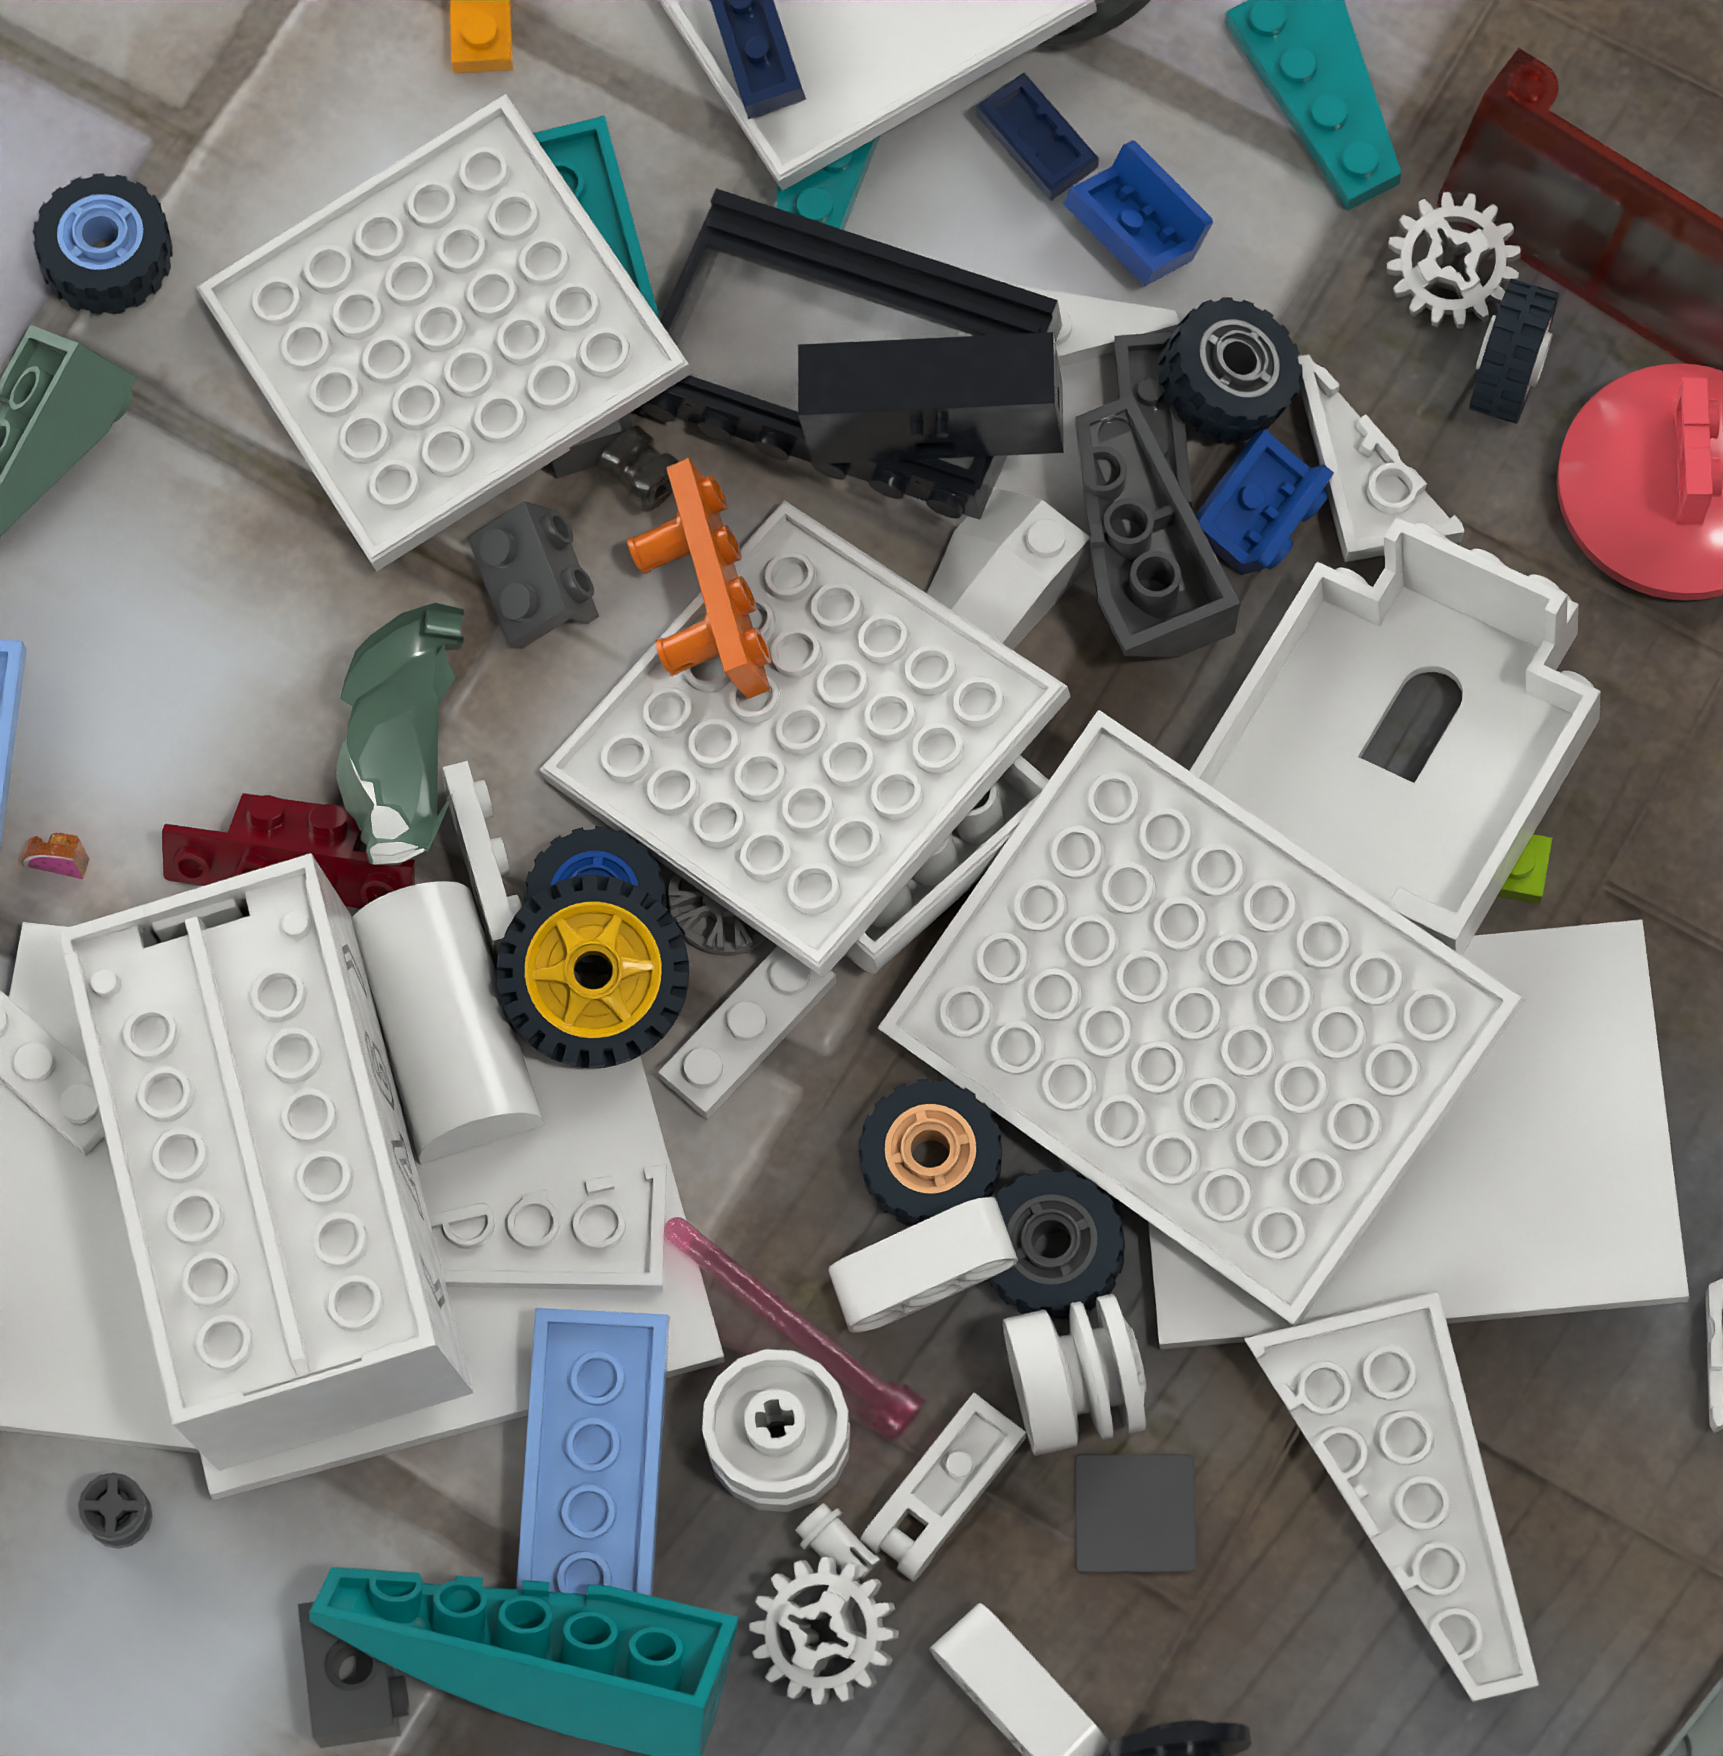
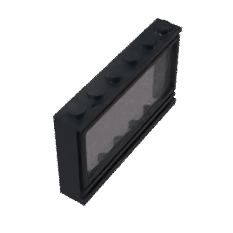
[641,188,1062,520]

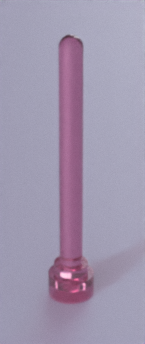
[664,1217,926,1441]

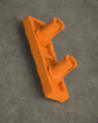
[627,458,771,699]

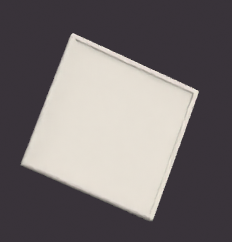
[659,0,1097,191]

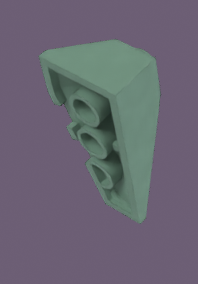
[0,325,138,537]

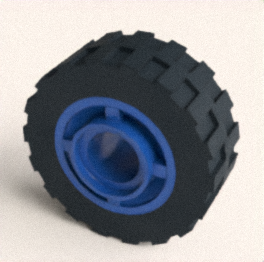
[524,826,668,975]

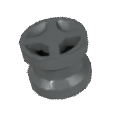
[78,1473,153,1549]

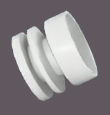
[1003,1294,1147,1456]

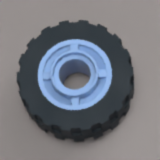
[33,173,173,315]

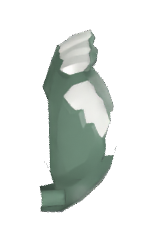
[335,603,464,865]

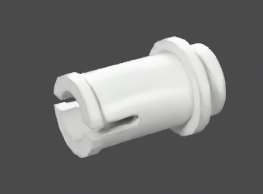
[796,1503,881,1583]

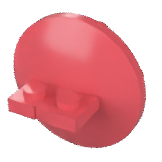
[1557,364,1723,600]

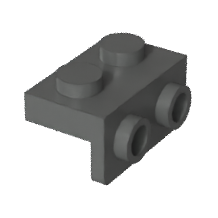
[467,501,599,649]

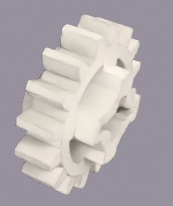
[1387,192,1521,329]
[749,1557,898,1705]

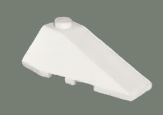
[927,487,1090,650]

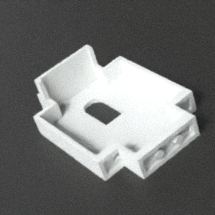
[1190,517,1601,956]

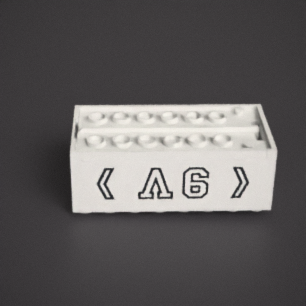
[58,853,474,1471]

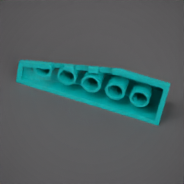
[309,1567,739,1756]

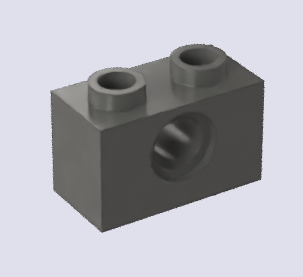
[298,1601,410,1748]

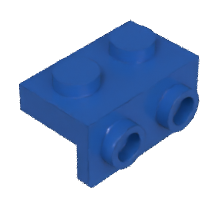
[1063,140,1213,287]
[1195,429,1334,575]

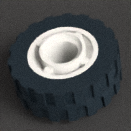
[1469,278,1559,424]

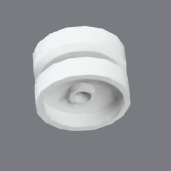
[702,1349,850,1512]

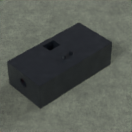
[798,332,1064,464]

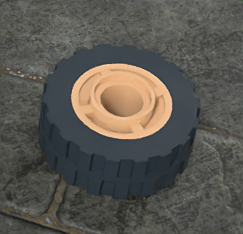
[859,1078,1002,1226]

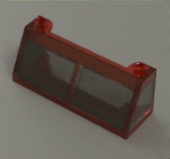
[1437,48,1723,371]

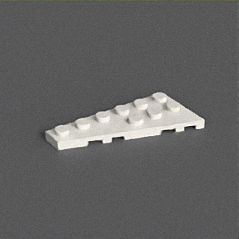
[1244,1292,1539,1702]

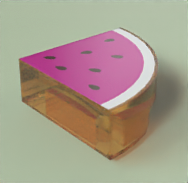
[22,833,89,879]

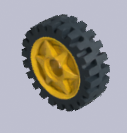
[497,875,689,1068]

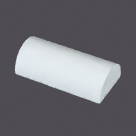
[845,755,1049,974]
[352,881,545,1164]

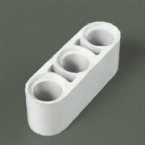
[828,1197,1018,1333]
[929,1603,1110,1756]

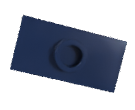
[976,73,1099,201]

